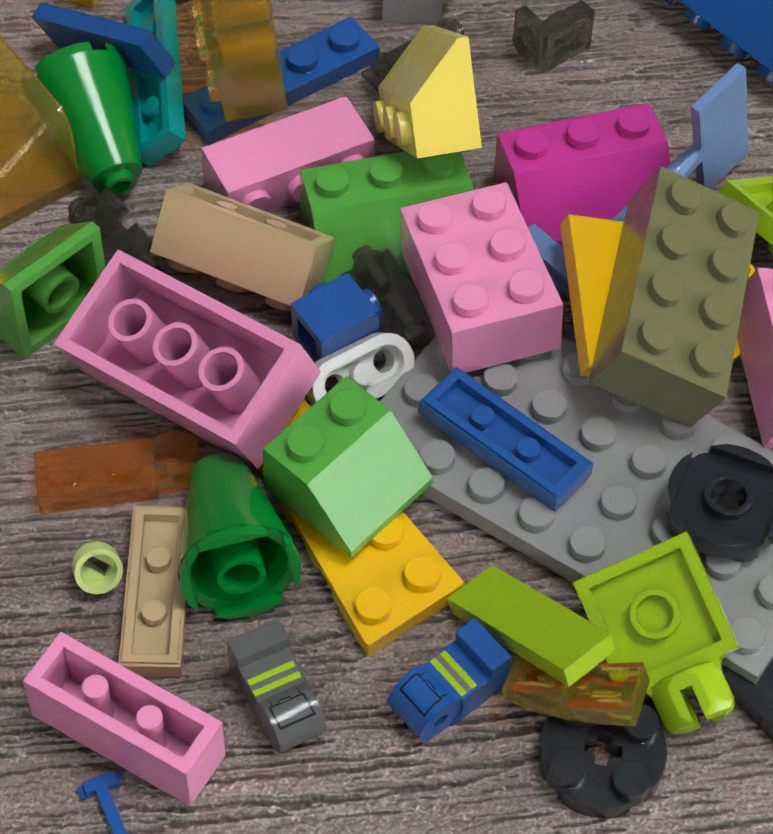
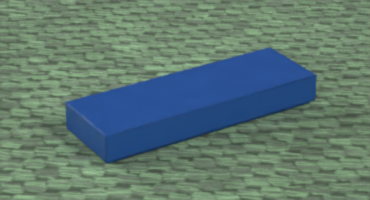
[31,3,175,78]
[418,367,594,512]

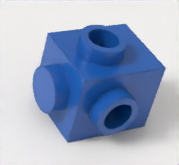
[290,273,383,363]

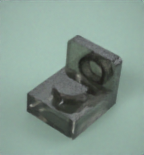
[512,0,595,73]

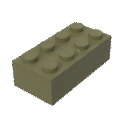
[589,166,759,427]

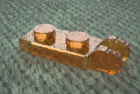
[34,431,199,514]

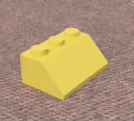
[373,25,482,159]

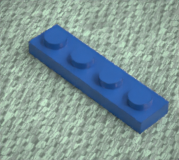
[183,16,380,145]

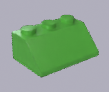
[300,151,473,288]

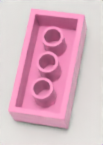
[54,249,321,469]

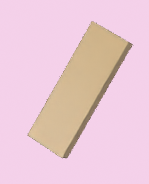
[118,506,187,677]

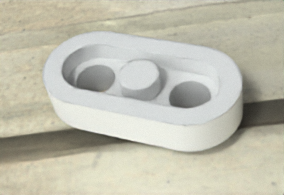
[306,332,414,405]

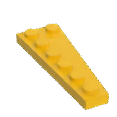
[259,399,465,657]

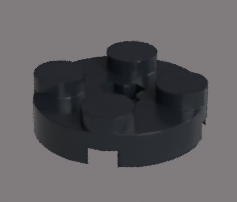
[665,444,773,563]
[538,691,667,818]

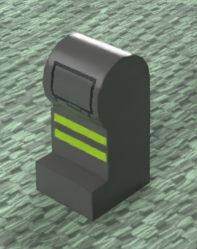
[227,619,326,753]

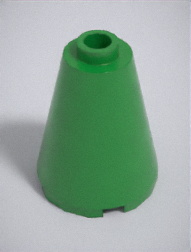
[23,42,142,196]
[178,452,302,619]

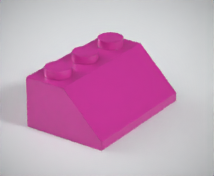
[493,103,671,247]

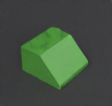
[0,221,105,359]
[263,376,433,558]

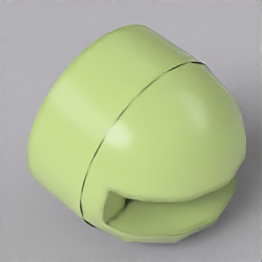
[72,540,123,594]

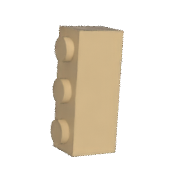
[150,183,336,311]

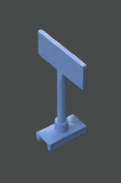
[528,62,748,301]

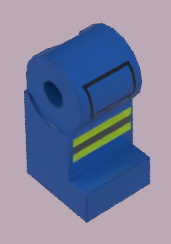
[387,618,512,741]

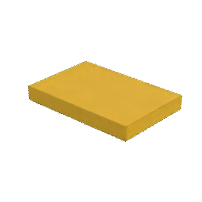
[560,214,624,377]

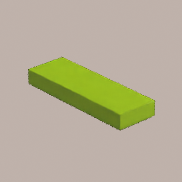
[447,565,616,687]

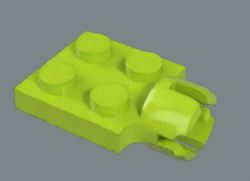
[573,531,741,734]

